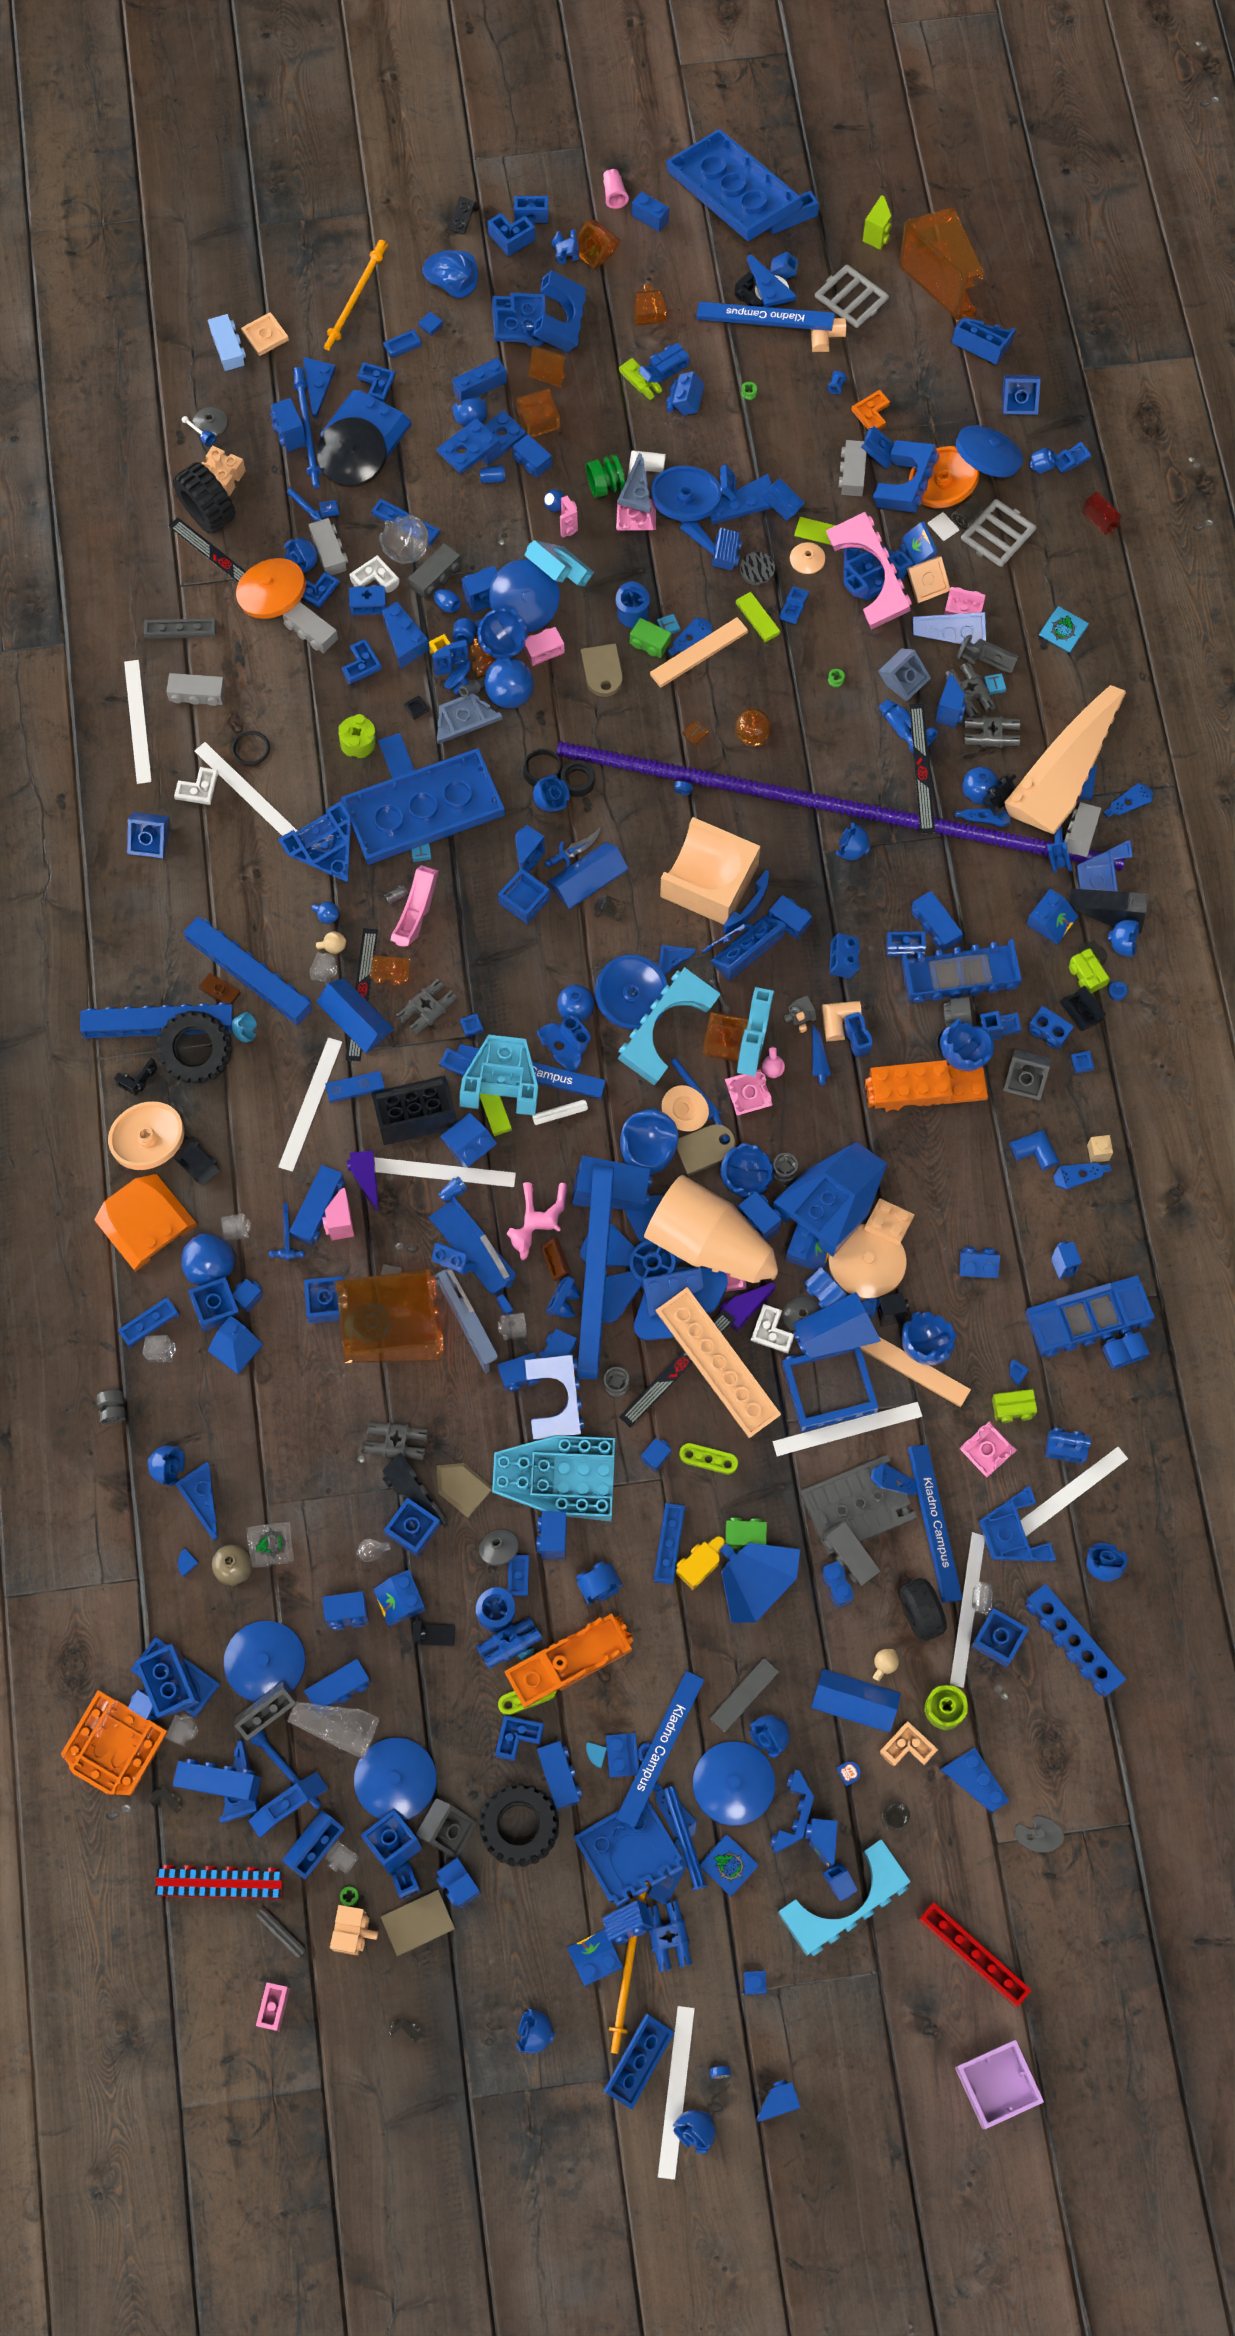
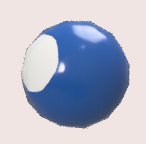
[544,489,565,512]

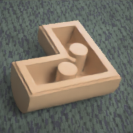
[811,318,846,352]
[821,1001,862,1042]
[880,1721,938,1766]

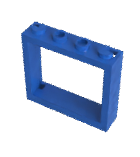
[782,1347,879,1432]

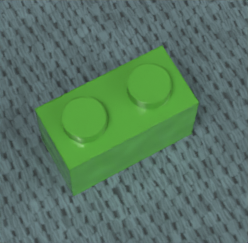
[630,618,671,658]
[725,1518,767,1549]

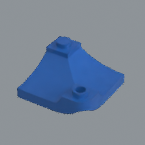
[492,293,545,347]

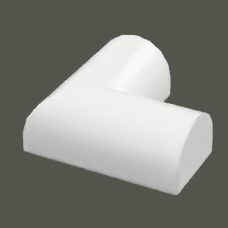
[627,450,666,479]
[349,555,399,593]
[174,767,218,805]
[751,1304,794,1354]

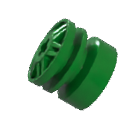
[585,454,625,498]

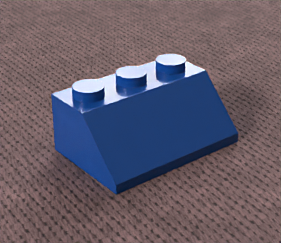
[134,1644,201,1718]

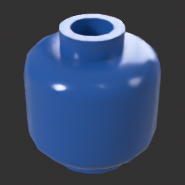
[1029,448,1057,474]
[452,618,477,645]

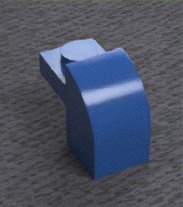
[980,1011,1021,1040]

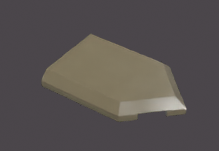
[436,1463,492,1518]

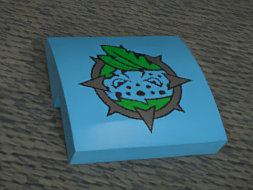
[1039,606,1089,654]

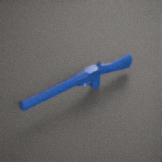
[670,1057,730,1144]

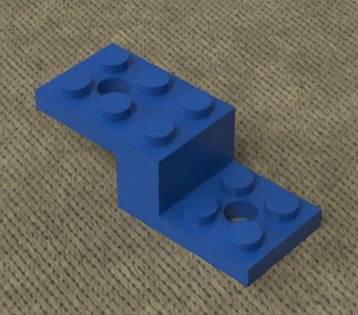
[437,410,527,474]

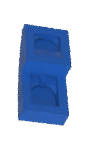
[1055,442,1091,473]
[779,586,809,624]

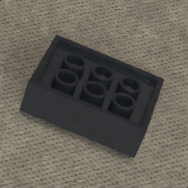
[371,1076,457,1145]

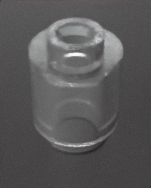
[972,1582,994,1614]

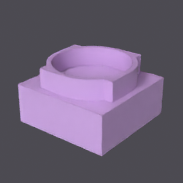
[955,2040,1044,2130]

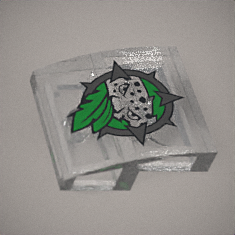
[247,1522,294,1568]

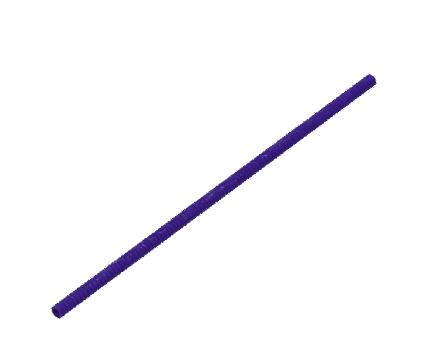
[557,741,1125,872]

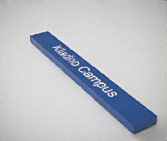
[696,302,835,331]
[458,1044,606,1100]
[908,1445,962,1603]
[616,1671,704,1828]

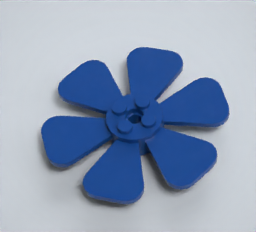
[580,1195,728,1341]

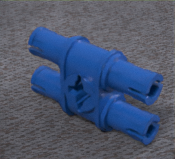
[476,1617,543,1669]
[647,1900,692,1972]

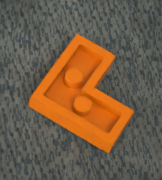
[851,390,890,430]

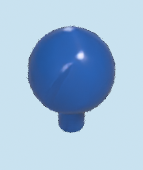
[312,902,339,924]

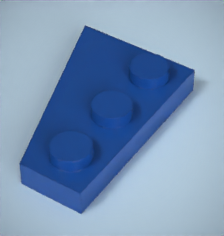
[642,1268,703,1317]
[940,1748,1009,1813]

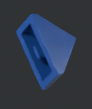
[391,1861,421,1900]

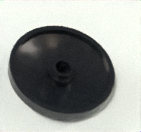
[317,417,387,487]

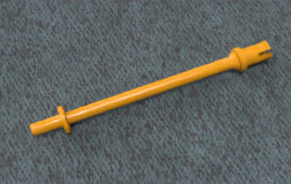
[324,240,388,351]
[609,1882,648,2054]

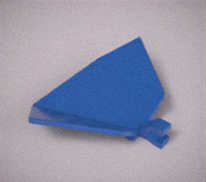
[719,1543,800,1623]

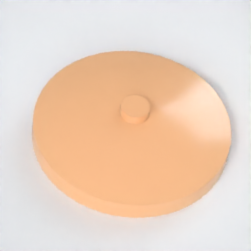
[108,1102,184,1170]
[828,1224,906,1300]

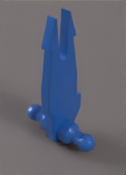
[268,1203,305,1261]

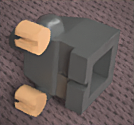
[783,996,817,1033]

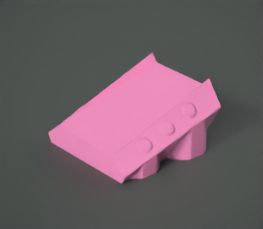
[616,498,656,530]
[725,1069,773,1115]
[960,1421,1017,1477]

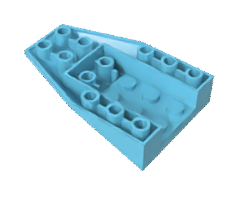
[492,1436,615,1522]

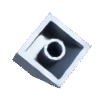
[878,648,931,701]

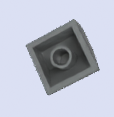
[1003,1049,1052,1101]
[415,1798,477,1859]

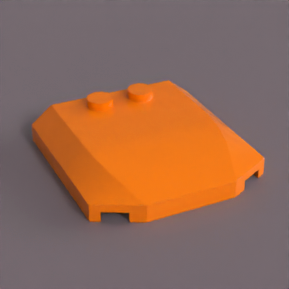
[94,1174,197,1272]
[61,1690,169,1795]

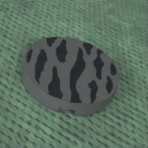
[740,552,775,586]

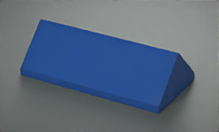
[547,842,628,910]
[710,915,785,982]
[316,978,394,1054]
[811,1669,901,1733]
[603,2014,674,2109]

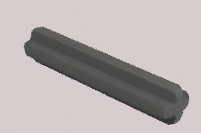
[256,1908,306,1958]

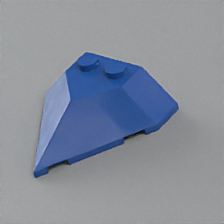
[844,545,913,600]
[278,801,351,883]

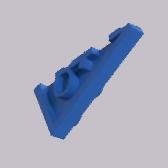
[747,255,796,307]
[303,357,336,418]
[175,1462,218,1541]
[219,1740,259,1823]

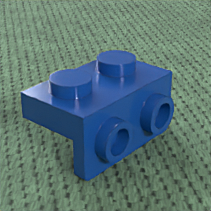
[431,1242,477,1274]
[959,1246,1000,1278]

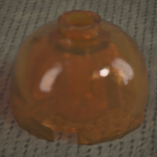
[735,708,771,746]

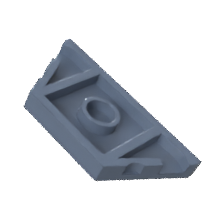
[437,693,502,744]

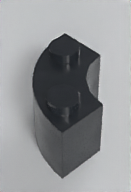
[173,1135,219,1186]

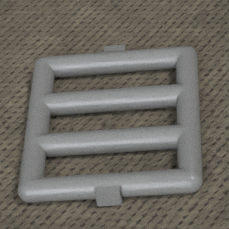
[815,265,889,328]
[961,499,1036,567]

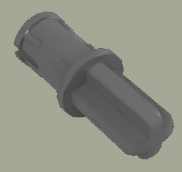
[459,676,485,697]

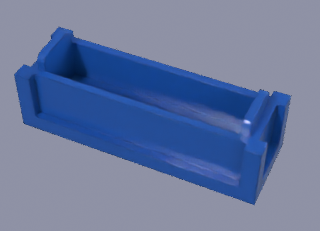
[118,1297,180,1349]

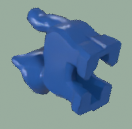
[551,229,579,265]

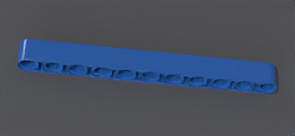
[577,1166,614,1380]

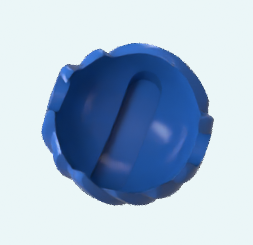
[477,608,528,659]
[484,657,534,709]
[940,1018,994,1072]
[720,1143,774,1198]
[181,1233,235,1286]
[902,1312,957,1365]

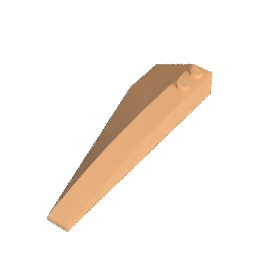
[1004,685,1126,834]

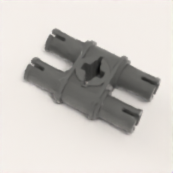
[944,662,996,718]
[964,715,1020,749]
[396,978,458,1036]
[364,1421,428,1461]

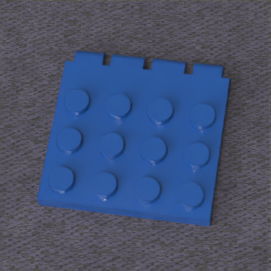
[573,1800,683,1907]

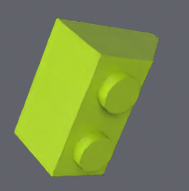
[863,195,892,250]

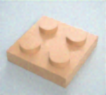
[241,312,289,356]
[907,556,950,603]
[864,1199,915,1246]

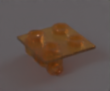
[528,346,566,387]

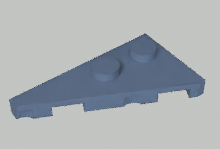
[618,453,651,513]

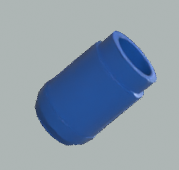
[480,465,506,484]

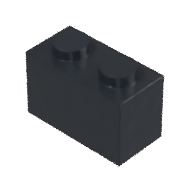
[876,1293,909,1327]

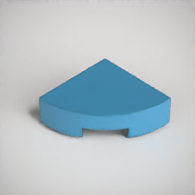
[586,1742,607,1769]

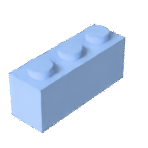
[208,314,246,371]

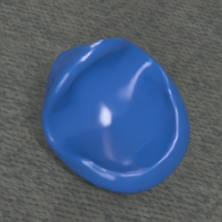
[422,250,478,298]
[620,1108,678,1174]

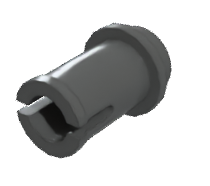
[384,885,409,905]

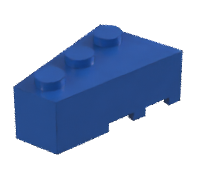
[951,317,1016,365]
[382,602,429,669]

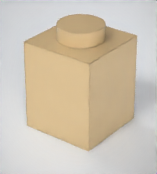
[1087,1135,1113,1163]

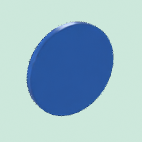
[444,660,471,695]

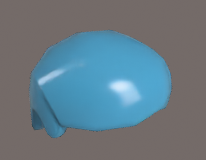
[232,1012,257,1043]

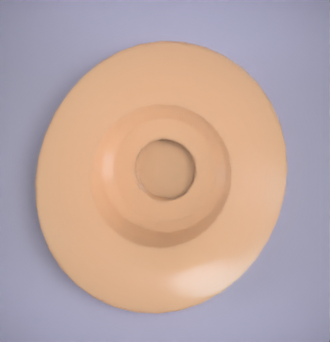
[662,1085,709,1131]

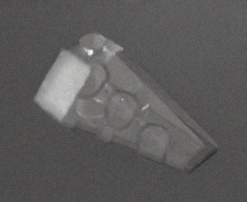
[287,1702,379,1759]

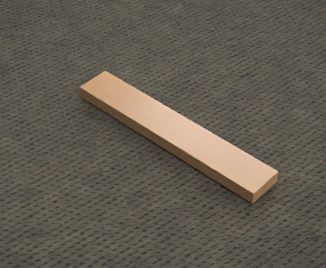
[650,617,748,688]
[860,1337,971,1407]

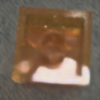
[516,388,561,437]
[703,1012,748,1062]

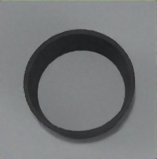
[523,749,563,787]

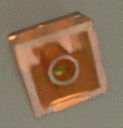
[577,220,621,269]

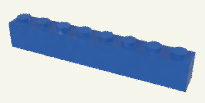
[183,917,312,1026]
[80,1003,234,1038]

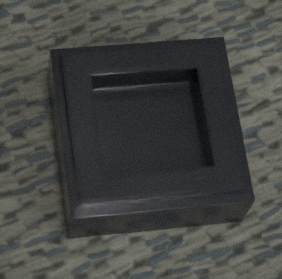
[404,695,429,720]

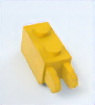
[676,1537,725,1590]

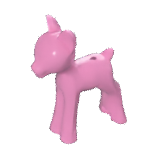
[507,1182,568,1260]

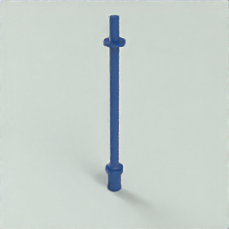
[293,367,322,488]

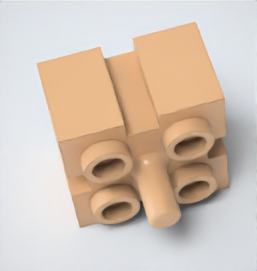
[202,446,246,496]
[330,1905,378,1956]

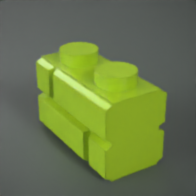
[1069,948,1110,993]
[992,1389,1037,1423]

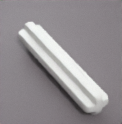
[532,1100,588,1125]

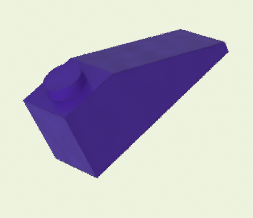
[347,1150,379,1211]
[719,1282,776,1332]

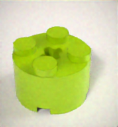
[339,714,376,758]
[924,1685,968,1730]

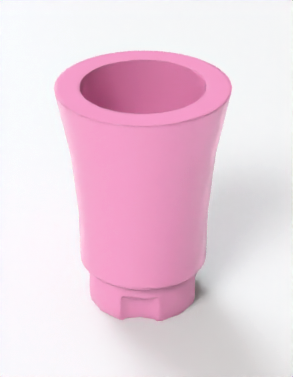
[603,169,629,209]

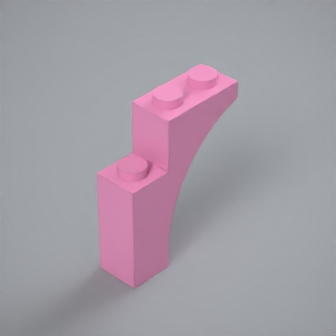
[391,865,439,947]

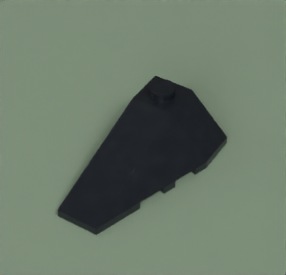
[1069,888,1148,934]
[382,1453,448,1527]

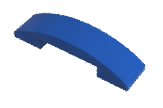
[723,870,769,934]

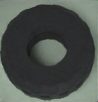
[899,1578,947,1641]

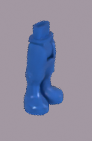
[878,699,938,754]

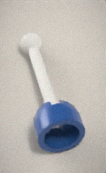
[182,416,216,446]

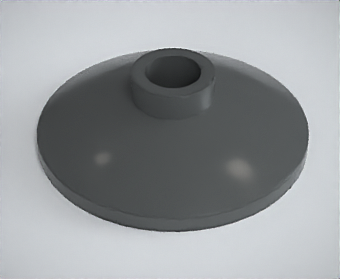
[193,407,228,437]
[783,1297,821,1332]
[479,1530,519,1566]

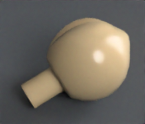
[316,931,346,954]
[872,1649,899,1681]

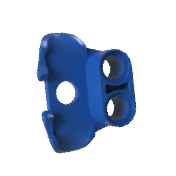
[536,1015,591,1072]

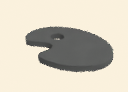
[1015,1816,1064,1853]

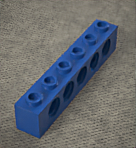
[1025,1584,1126,1698]

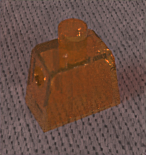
[634,284,667,326]

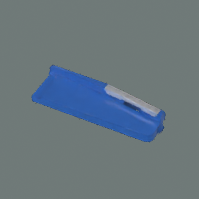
[428,1196,516,1295]

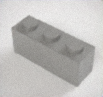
[838,440,866,496]
[308,518,348,576]
[283,602,338,654]
[166,673,225,706]
[1064,802,1101,857]

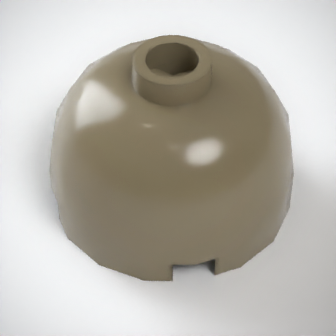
[212,1544,253,1586]

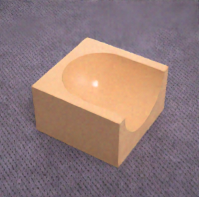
[660,817,760,925]

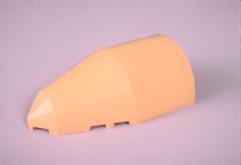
[644,1175,778,1283]

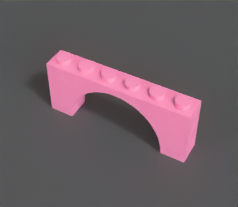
[826,512,912,630]

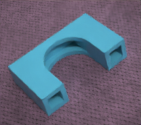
[524,540,594,587]
[737,987,774,1076]

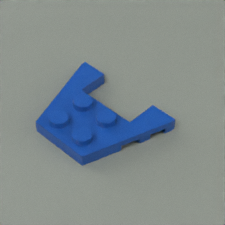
[1076,840,1133,892]
[979,1486,1056,1562]

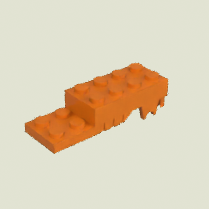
[865,1060,988,1112]
[504,1614,634,1709]

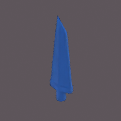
[680,521,715,554]
[812,1025,831,1085]

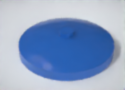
[956,425,1023,477]
[651,466,721,521]
[489,559,560,632]
[595,955,668,1030]
[224,1621,306,1702]
[354,1738,437,1821]
[693,1742,775,1826]

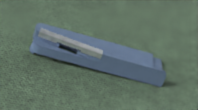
[432,1268,498,1374]

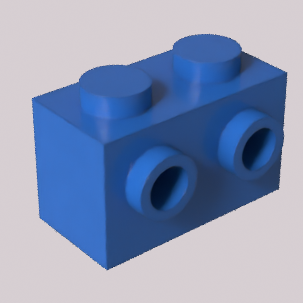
[829,933,860,979]

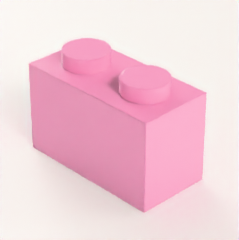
[523,627,565,666]
[256,1983,290,2032]

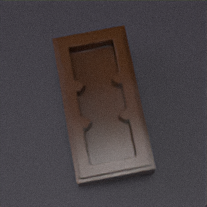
[199,972,241,1005]
[541,1238,571,1281]

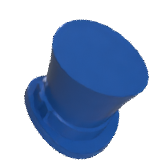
[616,582,650,628]
[476,1587,515,1632]

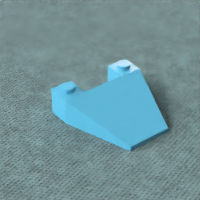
[459,1035,538,1116]

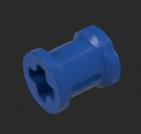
[827,371,847,394]

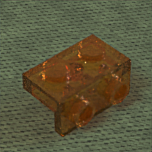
[471,638,497,679]
[370,955,411,985]

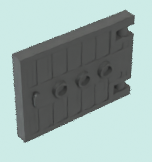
[800,1455,917,1556]

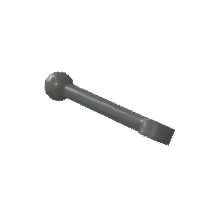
[709,979,730,1014]

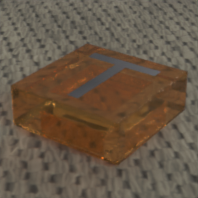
[683,720,708,745]

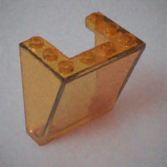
[899,207,984,321]
[335,1269,444,1363]

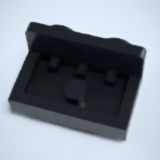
[983,774,1016,816]
[1061,986,1106,1031]

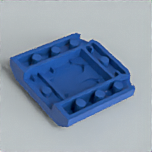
[320,390,412,459]

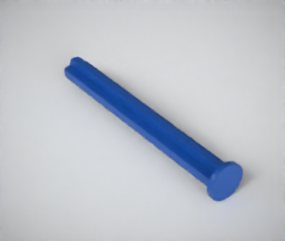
[664,1786,708,1891]

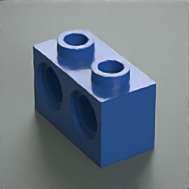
[1028,1006,1074,1050]

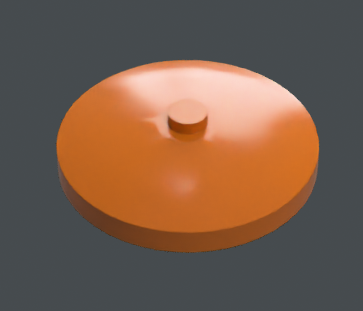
[909,446,979,508]
[236,558,306,619]

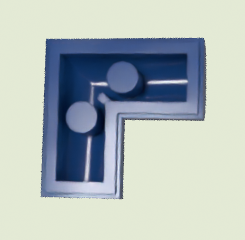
[357,362,396,402]
[301,572,340,610]
[342,638,382,685]
[1009,1129,1060,1171]
[495,1715,544,1761]

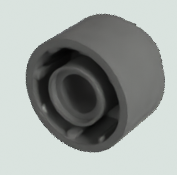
[943,997,973,1027]

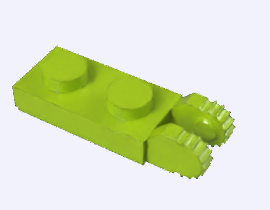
[619,358,662,400]

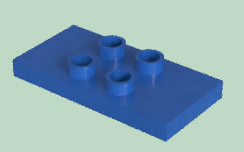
[666,129,802,241]
[341,748,505,865]

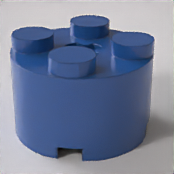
[576,1561,624,1605]

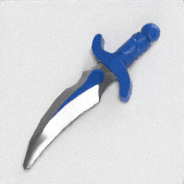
[545,828,601,869]

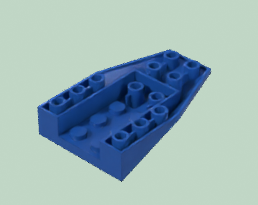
[772,1141,887,1257]

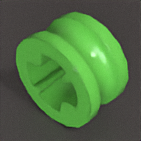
[741,382,757,400]
[828,669,845,687]
[340,1887,359,1907]

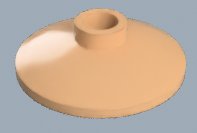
[790,542,825,574]

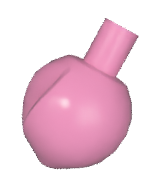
[762,1047,785,1079]

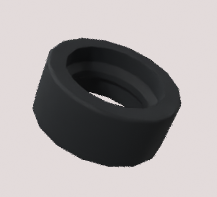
[561,760,595,797]

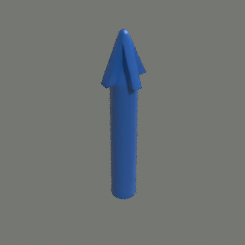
[287,488,323,521]

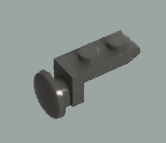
[957,635,1019,673]

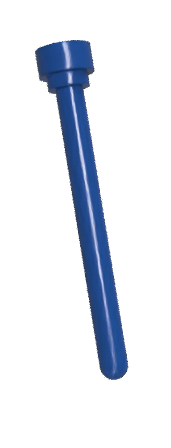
[249,1730,321,1809]

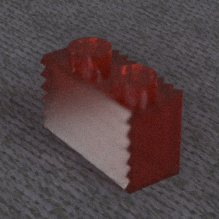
[1083,492,1122,535]

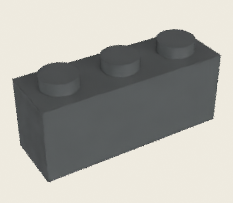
[408,543,461,599]
[822,1521,880,1586]
[234,1680,296,1741]

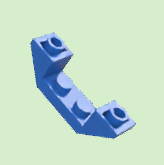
[770,1770,814,1854]
[248,1772,329,1838]

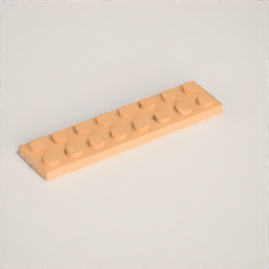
[655,1287,781,1438]

